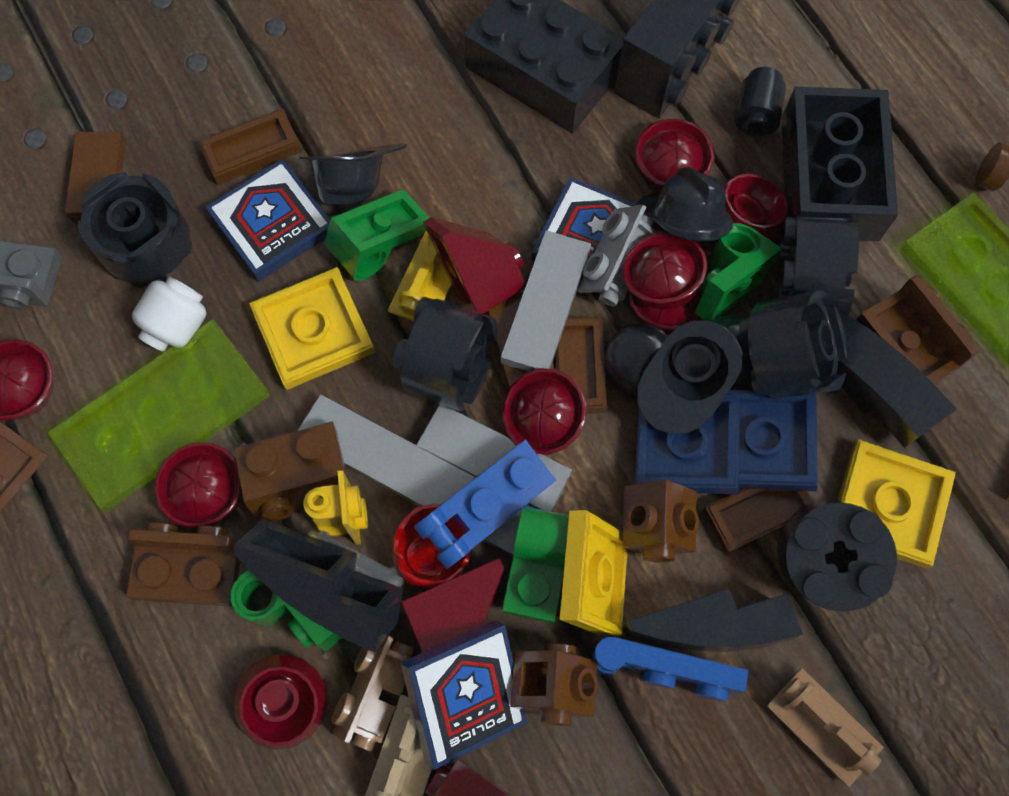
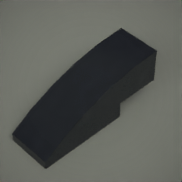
[837,315,957,448]
[234,519,403,652]
[623,588,803,652]

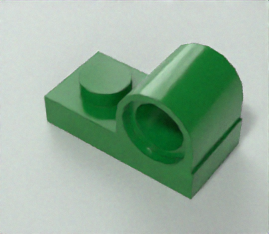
[325,189,429,281]
[695,223,782,322]
[502,506,569,624]
[231,569,342,652]

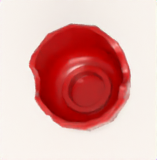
[392,503,469,590]

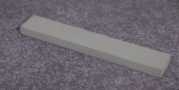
[298,395,532,557]

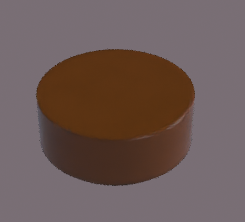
[975,142,1009,192]

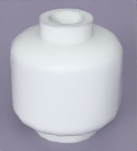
[132,276,207,352]

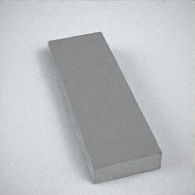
[501,230,591,372]
[416,404,572,512]

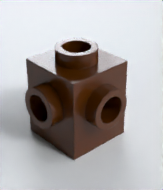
[621,479,699,563]
[510,644,598,726]

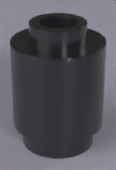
[734,67,787,137]

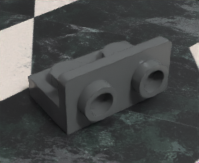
[0,241,63,309]

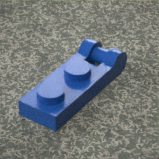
[414,440,556,569]
[591,637,749,702]

